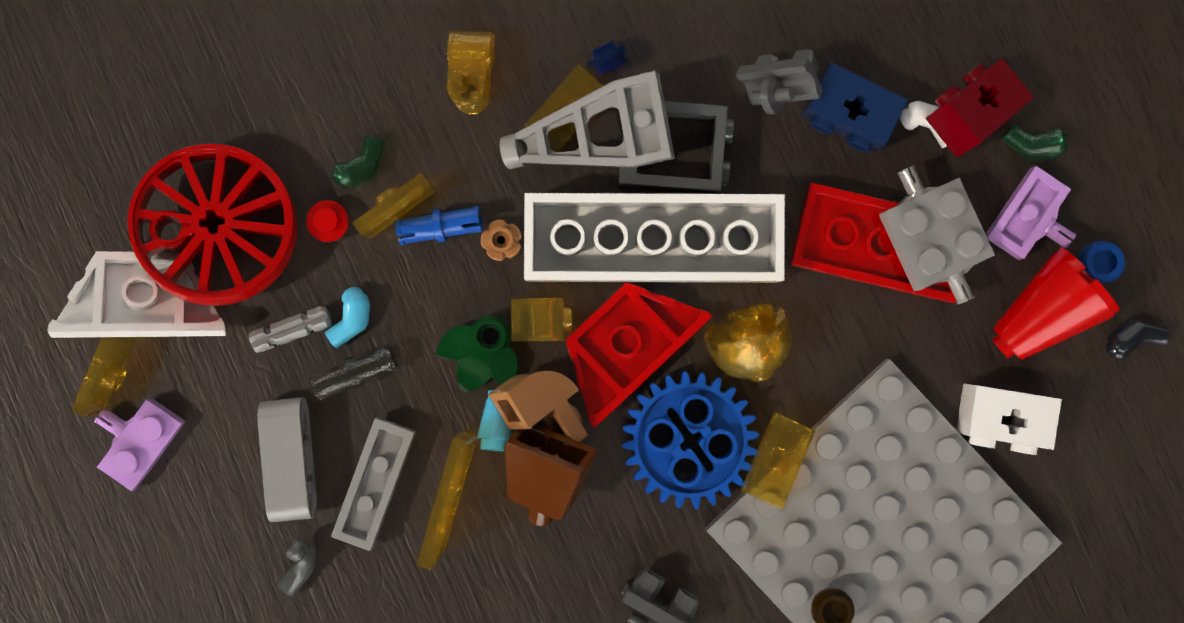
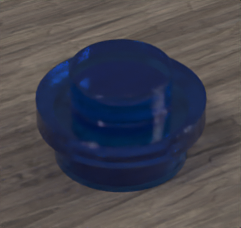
[586,40,627,76]

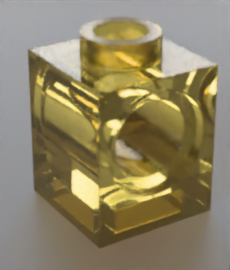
[511,298,572,341]

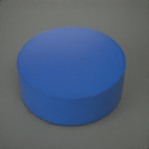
[1077,241,1125,283]

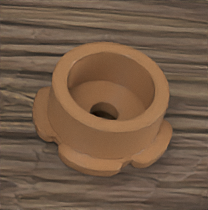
[481,220,522,261]

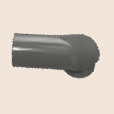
[277,538,317,597]

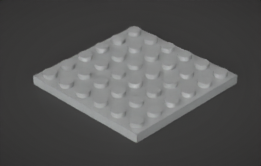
[705,359,1062,623]

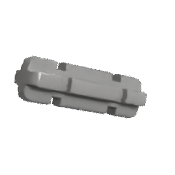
[249,306,332,352]

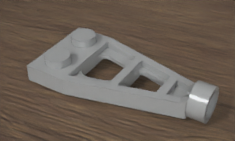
[500,71,675,169]

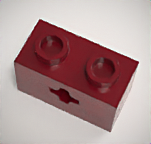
[925,58,1034,158]

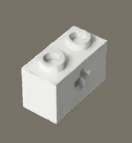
[956,383,1062,455]

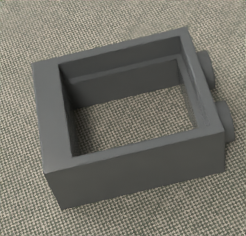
[618,101,734,194]

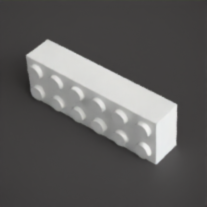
[524,193,785,283]

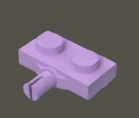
[986,166,1076,260]
[94,398,186,491]

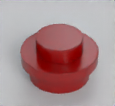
[306,200,349,242]

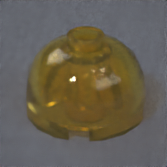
[704,304,792,382]

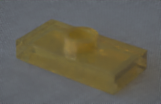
[523,64,603,152]
[352,173,436,238]
[72,337,136,417]
[741,413,815,510]

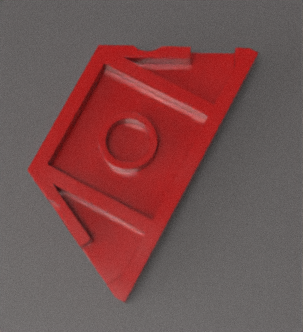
[565,282,712,428]

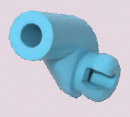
[325,287,371,348]

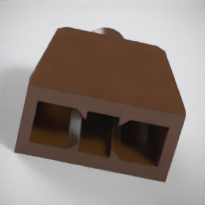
[505,424,598,526]

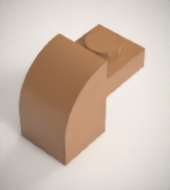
[488,371,588,442]

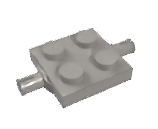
[879,165,995,304]

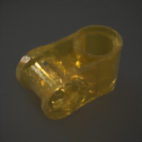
[447,30,494,115]

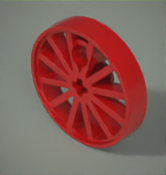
[128,144,298,306]

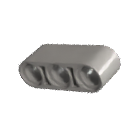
[257,397,317,522]

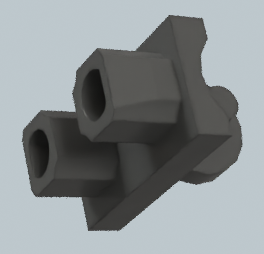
[736,49,823,115]
[621,567,699,623]

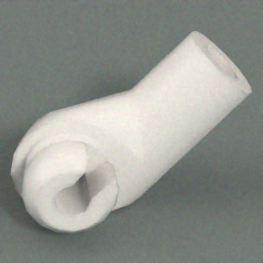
[899,101,947,149]

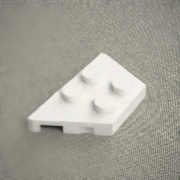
[48,251,226,338]

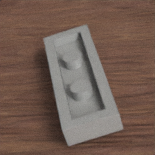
[331,417,417,551]

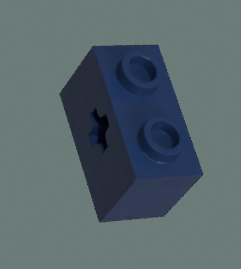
[801,62,908,153]

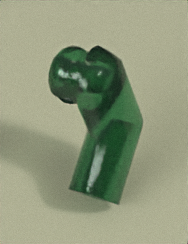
[1001,123,1068,162]

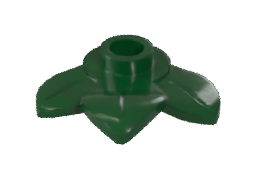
[436,315,518,392]

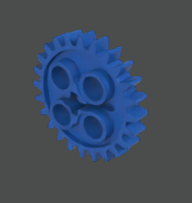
[622,371,759,509]

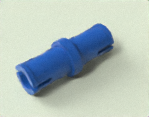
[395,205,484,246]

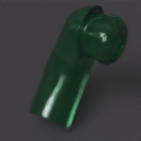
[331,136,385,188]

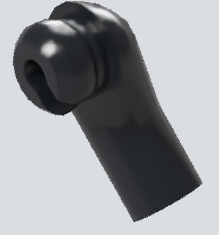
[1105,319,1170,360]

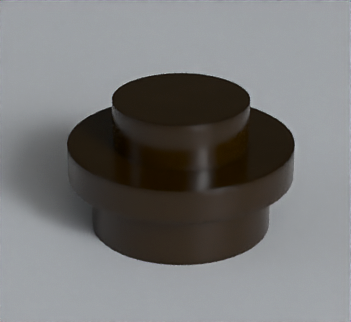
[811,587,855,623]

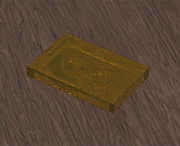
[416,429,478,570]

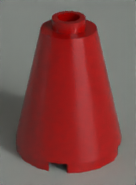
[991,247,1120,360]

